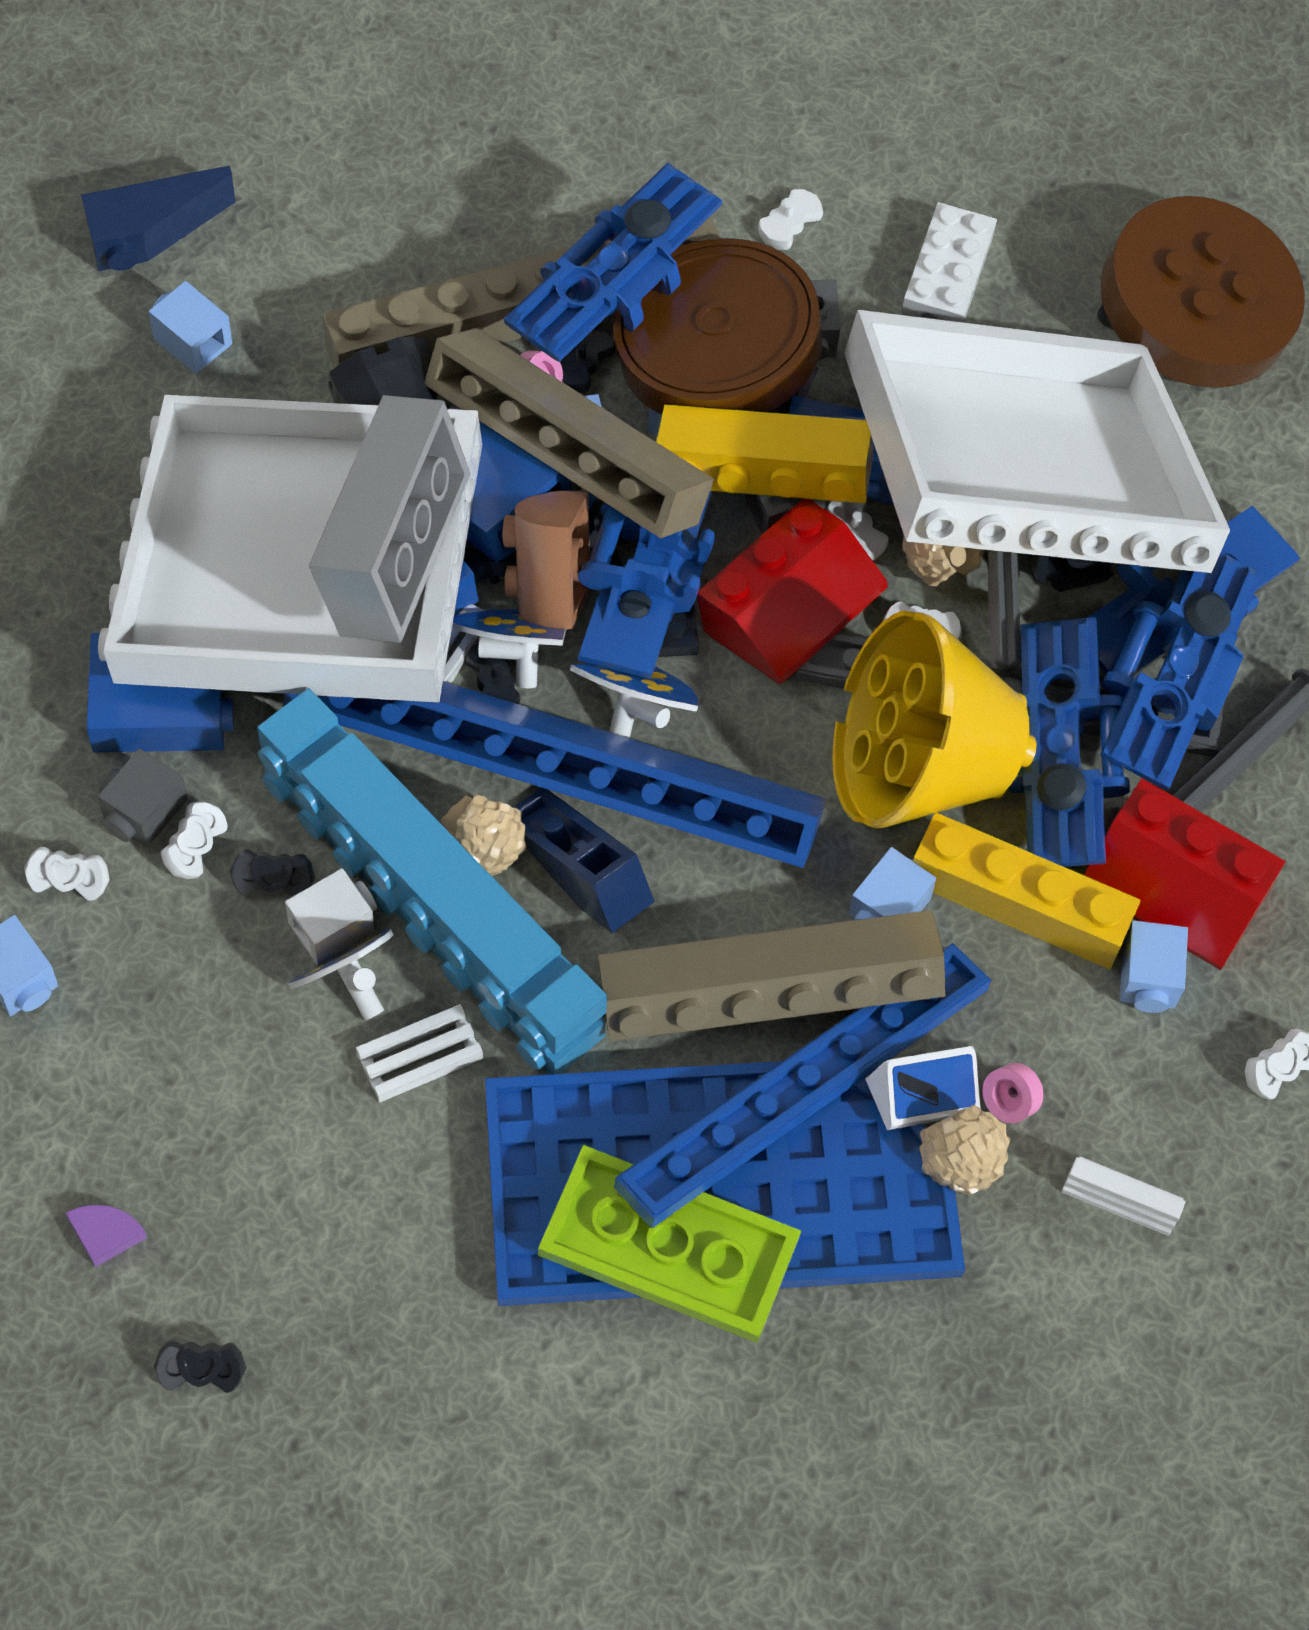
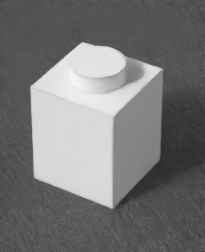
[285,868,377,966]

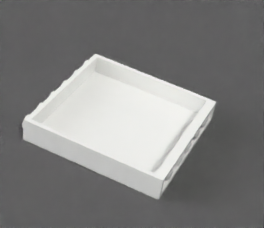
[844,310,1230,573]
[98,395,482,703]

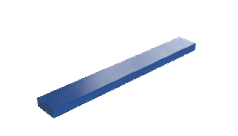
[614,943,991,1228]

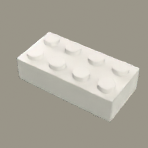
[901,202,997,323]

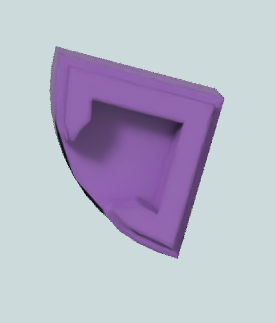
[66,1205,147,1267]

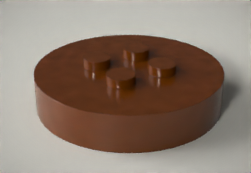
[1101,196,1305,388]
[613,238,823,415]

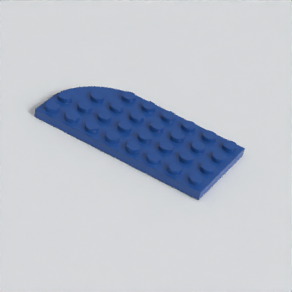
[485,1061,965,1306]

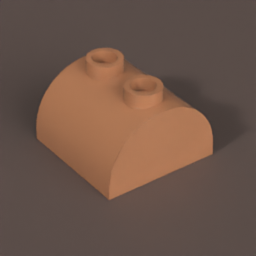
[503,491,591,629]

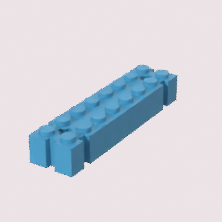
[257,688,607,1074]

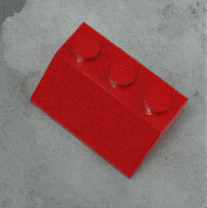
[697,498,888,685]
[1084,778,1286,971]

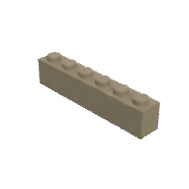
[425,328,714,539]
[598,910,945,1042]

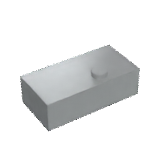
[308,395,471,644]

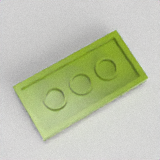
[538,1145,801,1344]

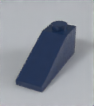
[81,165,235,271]
[513,787,655,933]

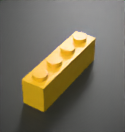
[656,404,873,504]
[913,812,1141,970]

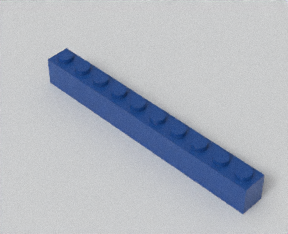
[283,681,827,868]

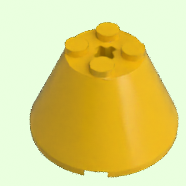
[832,610,1037,828]

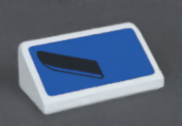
[865,1046,980,1130]

